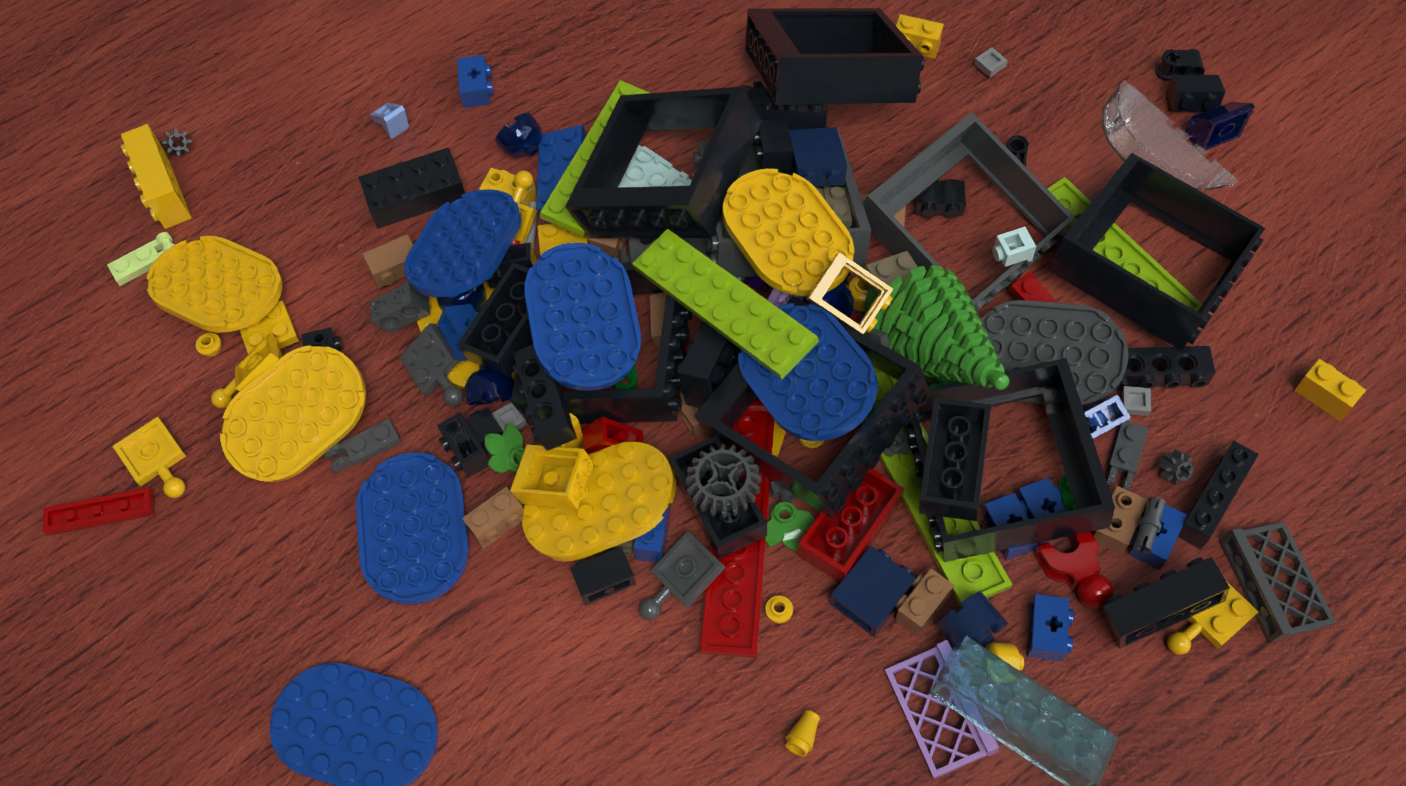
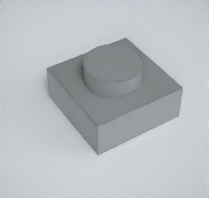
[974,47,1008,78]
[1121,386,1151,416]
[492,403,527,432]

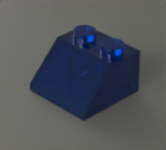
[1184,102,1255,153]

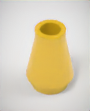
[785,710,820,757]

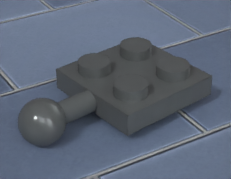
[400,323,464,406]
[639,531,726,620]

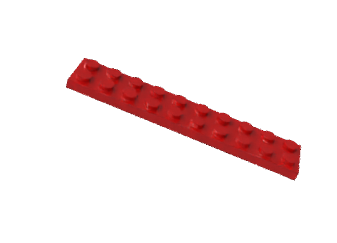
[700,401,775,658]

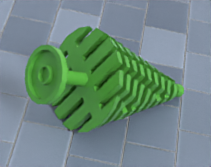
[865,265,1010,390]

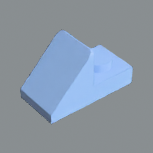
[369,102,409,139]

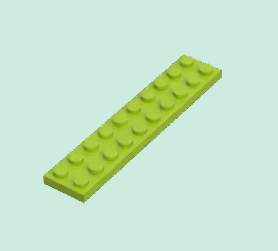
[860,367,1013,607]

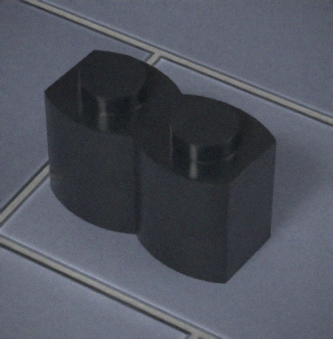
[915,179,966,218]

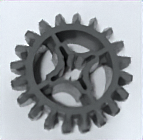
[686,444,761,518]

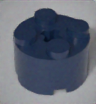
[938,592,1008,659]

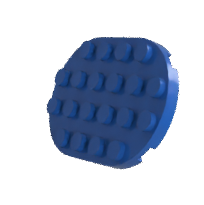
[404,189,522,298]
[524,243,641,391]
[738,303,878,441]
[356,453,469,605]
[270,663,439,786]

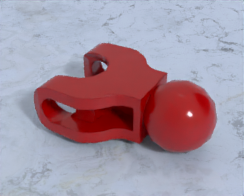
[1035,532,1114,610]

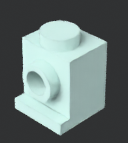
[992,227,1036,267]

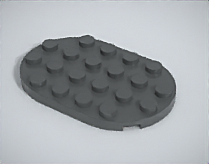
[980,300,1128,407]

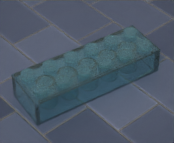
[929,635,1119,786]

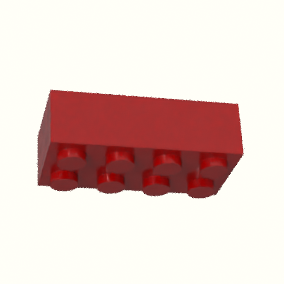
[797,469,905,583]

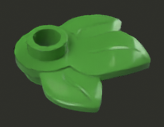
[484,423,525,473]
[766,502,815,552]

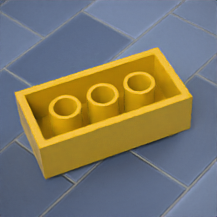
[121,124,192,229]

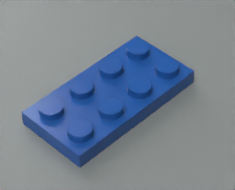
[536,124,585,215]

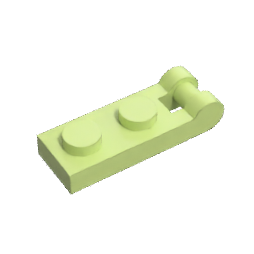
[107,232,175,286]

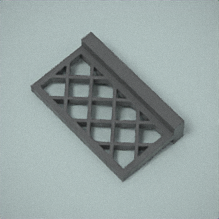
[1220,522,1336,644]

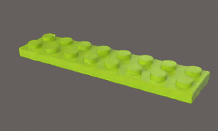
[540,80,649,237]
[1047,177,1202,312]
[632,229,819,380]

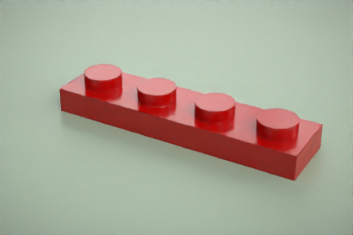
[42,487,153,536]

